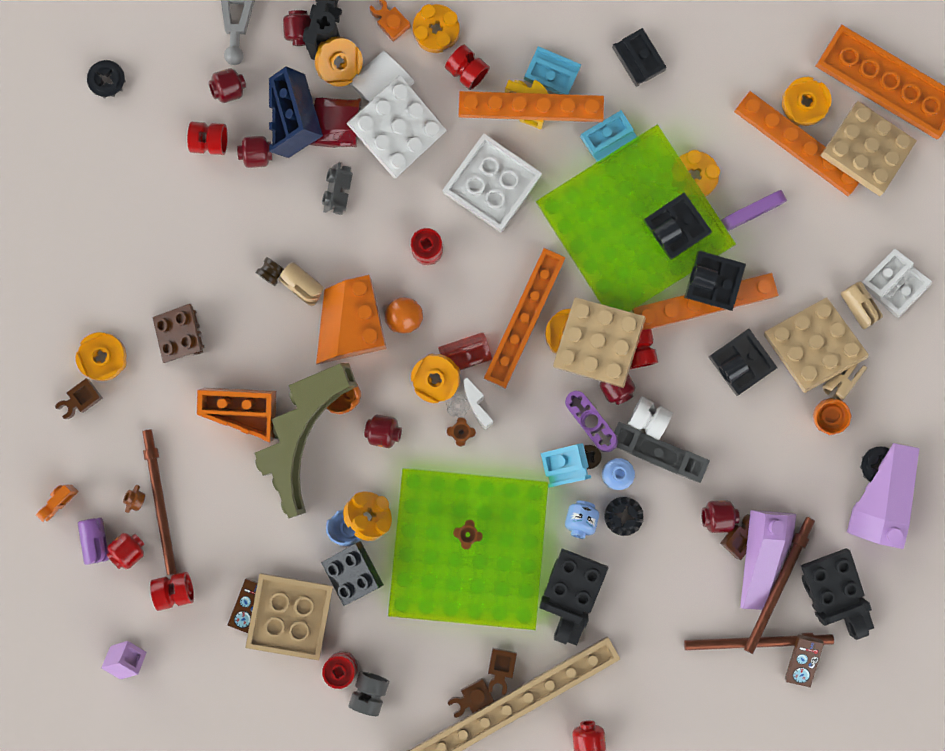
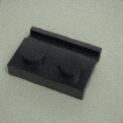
[612,28,667,87]

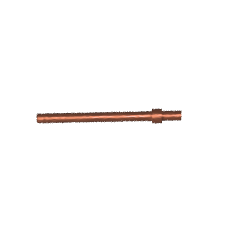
[142,429,177,575]
[744,517,815,654]
[684,633,834,650]

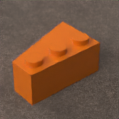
[197,388,277,443]

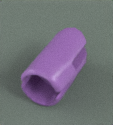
[78,518,109,565]

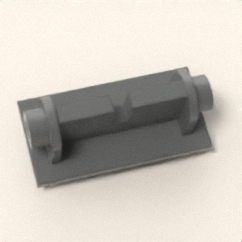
[322,162,353,215]

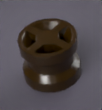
[255,257,284,286]
[584,445,602,469]

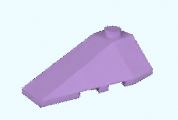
[847,443,919,549]
[740,510,796,610]

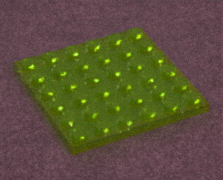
[536,124,736,312]
[388,468,549,630]

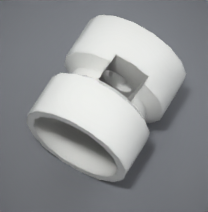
[627,396,673,440]

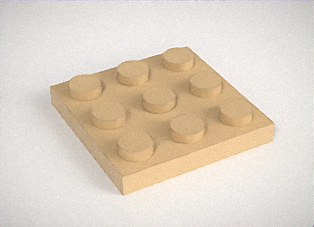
[820,101,917,196]
[553,297,646,388]
[764,297,869,393]
[245,573,333,661]

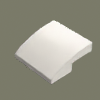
[350,51,414,102]
[862,249,932,318]
[463,378,493,430]

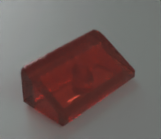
[438,333,492,370]

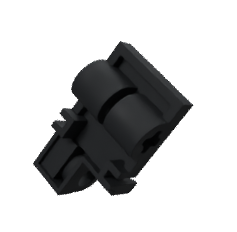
[303,0,342,60]
[539,548,608,646]
[801,548,874,640]

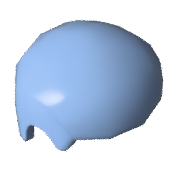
[326,510,361,546]

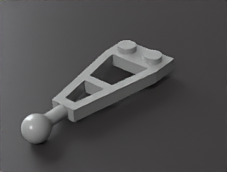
[221,0,255,65]

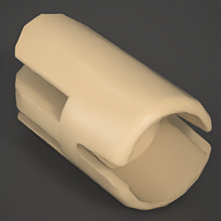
[279,262,323,306]
[841,281,883,329]
[823,364,867,401]

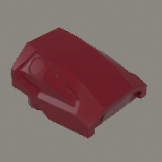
[310,97,362,148]

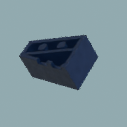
[269,66,323,158]

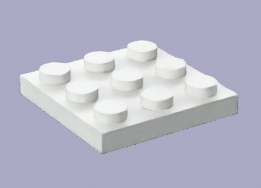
[346,75,447,178]
[442,133,542,233]

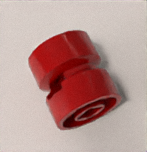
[445,44,490,90]
[187,121,228,155]
[411,228,443,265]
[630,329,658,369]
[150,572,194,611]
[322,652,358,689]

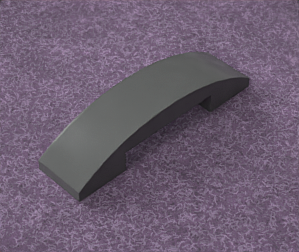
[609,422,710,483]

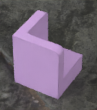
[101,641,147,679]

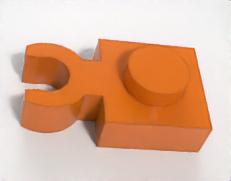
[369,0,411,42]
[36,485,79,522]

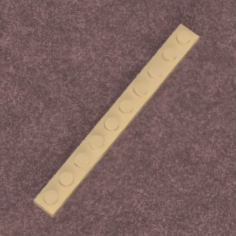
[408,637,621,751]

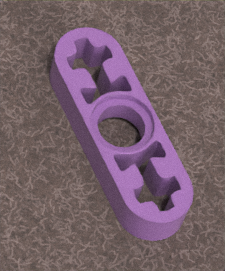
[720,190,787,232]
[565,391,618,452]

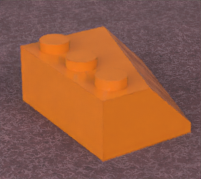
[316,275,387,365]

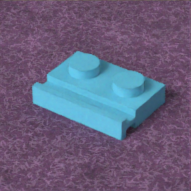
[524,46,581,95]
[580,110,639,165]
[541,443,591,488]

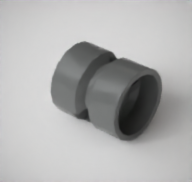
[348,671,390,717]

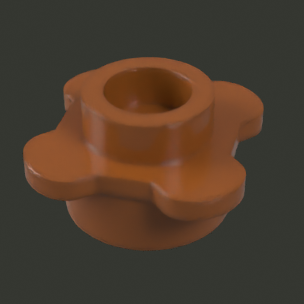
[447,417,476,447]
[123,485,145,513]
[453,520,483,549]

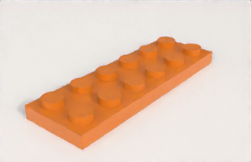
[815,24,945,140]

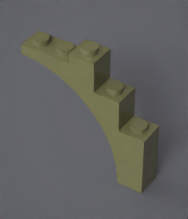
[254,363,357,519]

